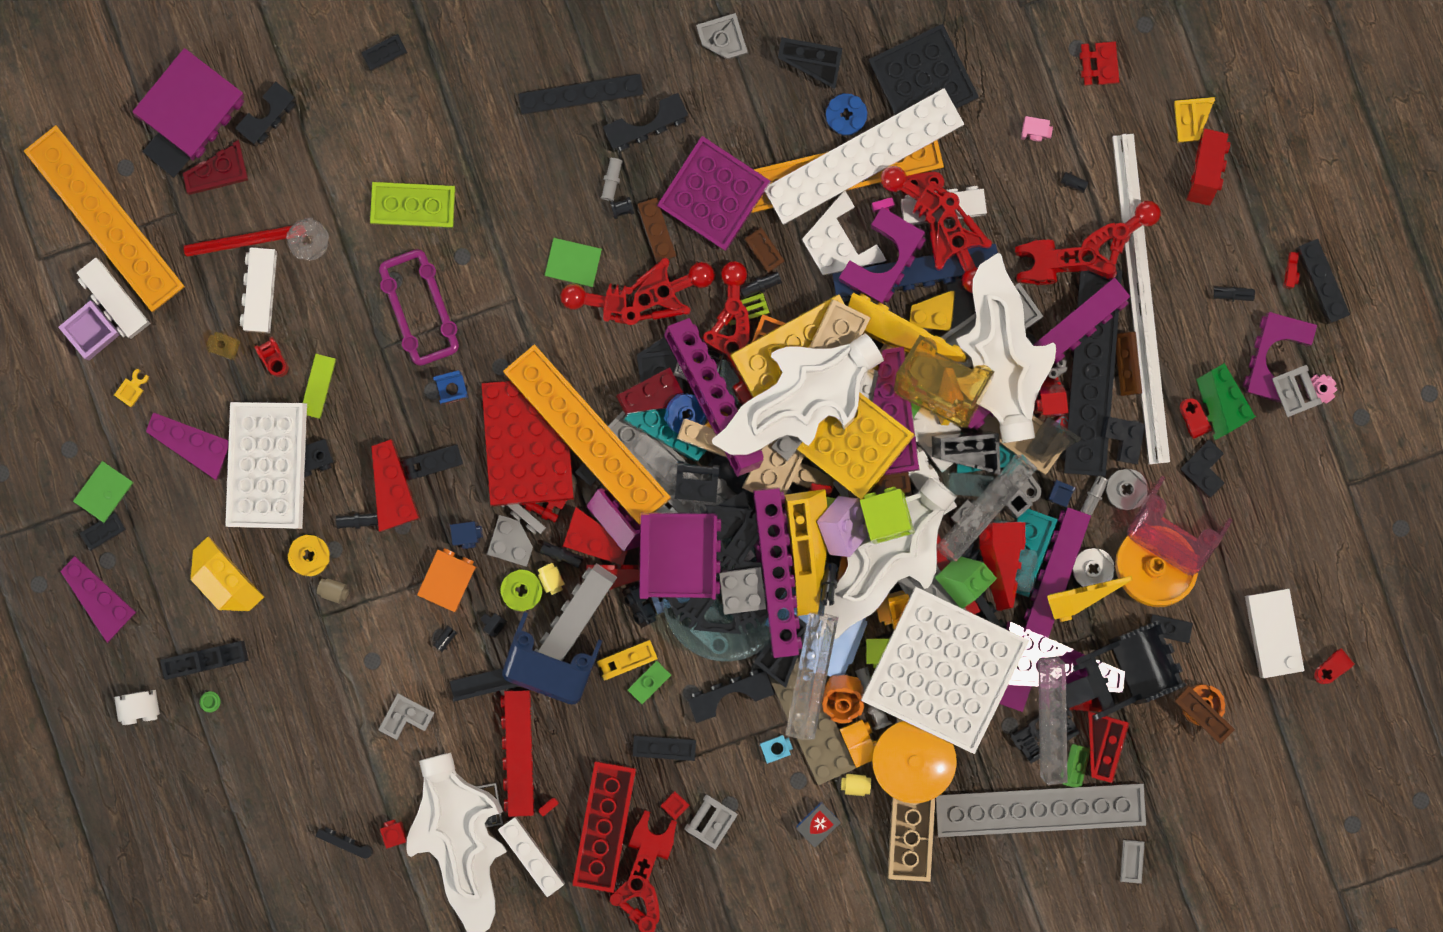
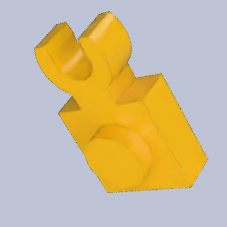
[114,369,149,407]

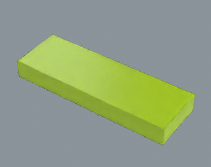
[303,354,336,419]

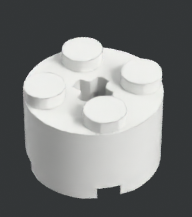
[114,690,160,725]

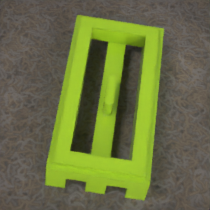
[729,293,770,326]

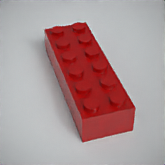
[572,761,636,893]

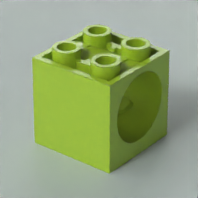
[860,487,915,544]

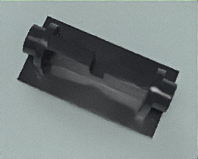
[622,584,657,628]

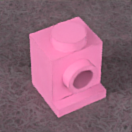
[1021,116,1053,142]

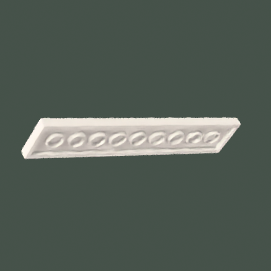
[765,88,964,225]

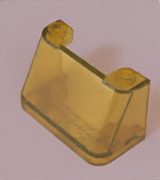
[894,335,995,427]

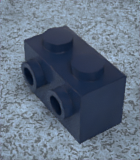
[450,522,483,549]

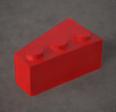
[1186,128,1230,206]

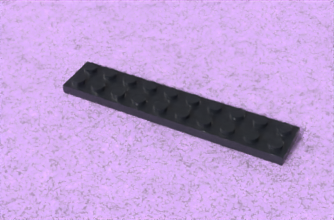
[1064,270,1122,477]

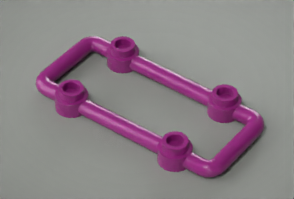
[379,249,459,366]

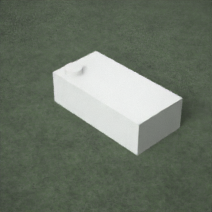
[1245,589,1304,678]

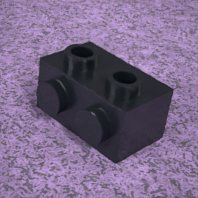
[304,439,335,478]

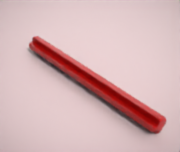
[184,224,306,257]

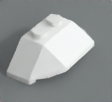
[913,398,961,472]

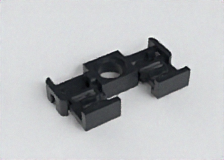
[1009,700,1080,764]

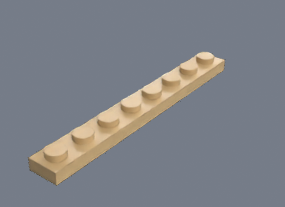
[677,419,835,489]

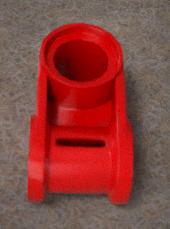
[254,337,289,377]
[1179,399,1212,439]
[1314,648,1355,684]

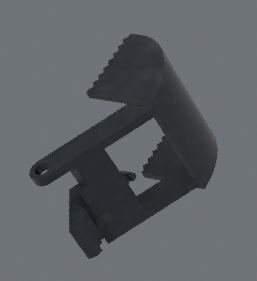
[1059,620,1186,720]

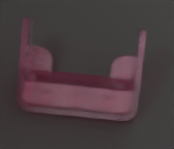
[1127,476,1232,575]

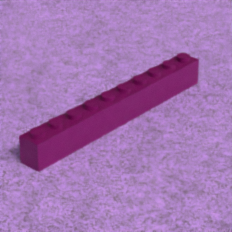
[955,278,1131,430]
[999,507,1091,712]

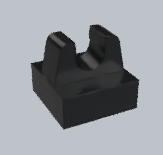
[480,613,507,638]

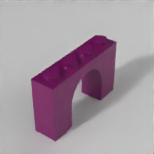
[839,207,926,304]
[1243,312,1317,403]

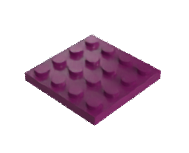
[657,136,771,251]

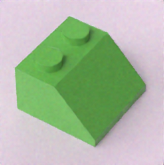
[935,556,997,609]

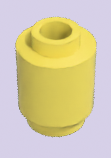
[538,563,565,595]
[841,774,871,796]

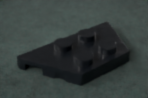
[637,337,684,393]

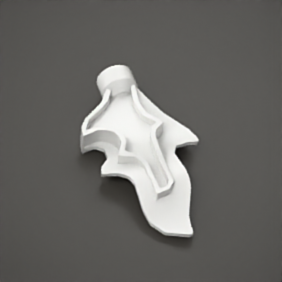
[956,253,1056,443]
[712,333,884,455]
[824,476,956,639]
[407,752,507,932]

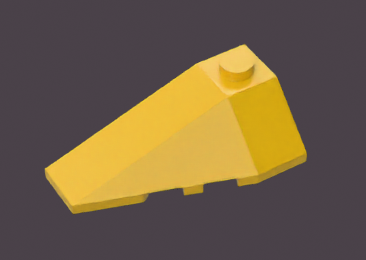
[1047,576,1133,622]

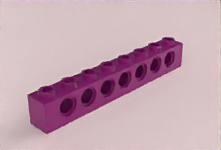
[664,318,764,477]
[753,487,802,658]

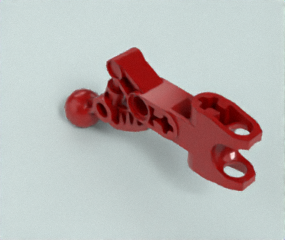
[1015,201,1161,285]
[702,261,753,405]
[610,810,677,932]

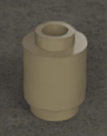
[317,578,349,604]

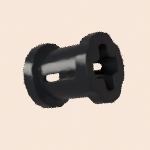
[610,197,634,219]

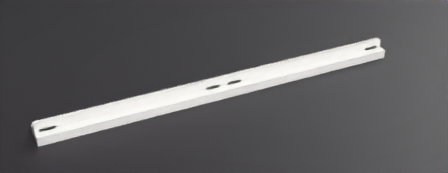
[1112,134,1170,464]

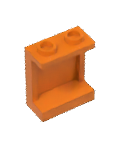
[417,548,477,612]

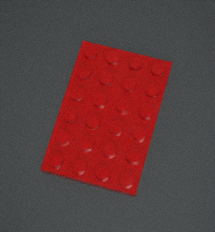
[482,376,574,506]

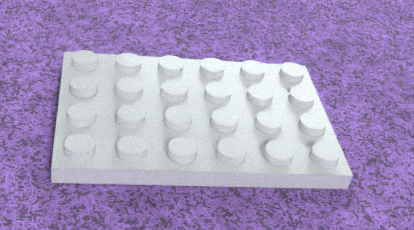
[226,402,307,529]

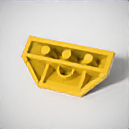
[190,536,264,611]

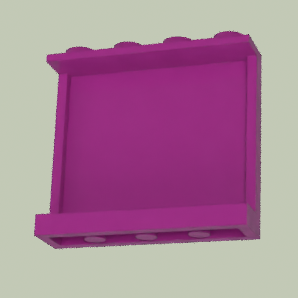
[132,48,244,161]
[639,512,721,600]

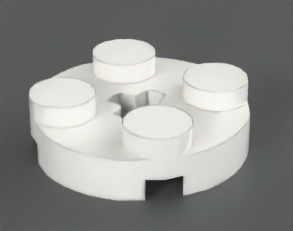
[1072,548,1114,587]

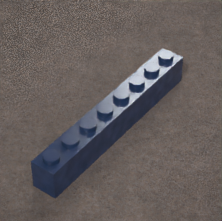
[832,244,997,303]

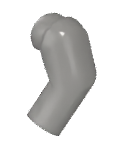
[1048,360,1067,379]

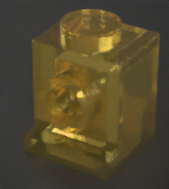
[207,332,241,360]

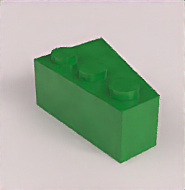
[1197,363,1256,441]

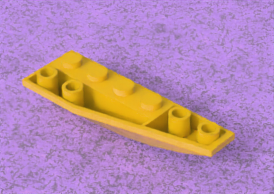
[848,293,967,362]
[784,489,828,616]

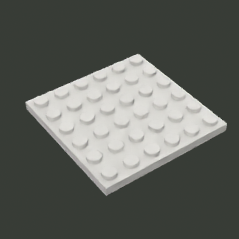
[861,586,1029,754]

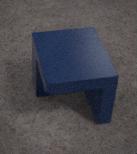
[1047,480,1076,508]

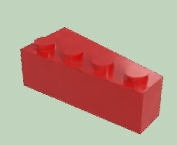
[371,440,420,532]

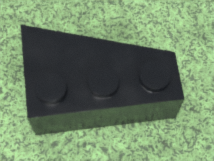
[752,613,810,688]

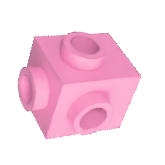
[1305,374,1337,404]

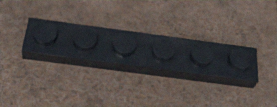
[518,74,644,115]

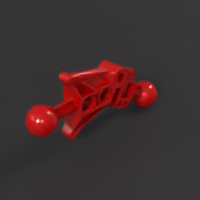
[881,166,992,293]
[560,258,715,325]

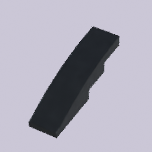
[160,641,249,680]

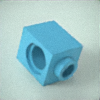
[760,735,793,764]

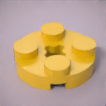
[288,535,330,576]

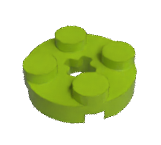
[501,570,542,611]

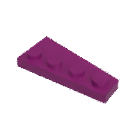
[146,412,229,480]
[60,556,136,643]

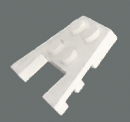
[802,191,886,275]

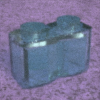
[1015,549,1039,593]

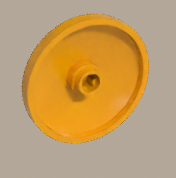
[1115,525,1198,607]
[872,721,956,803]

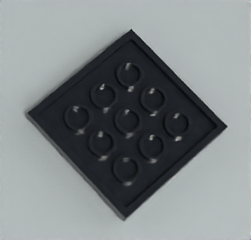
[868,24,979,115]

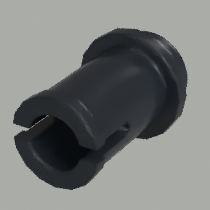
[1061,171,1089,193]
[433,625,458,652]

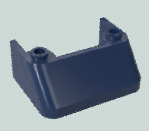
[502,612,602,705]

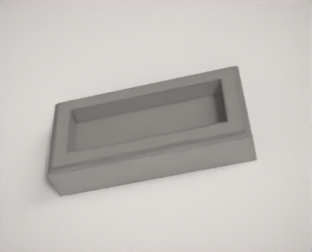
[1120,840,1144,883]

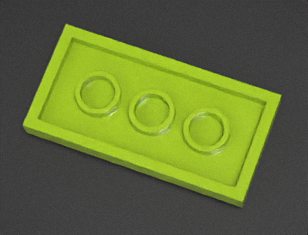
[370,182,455,228]

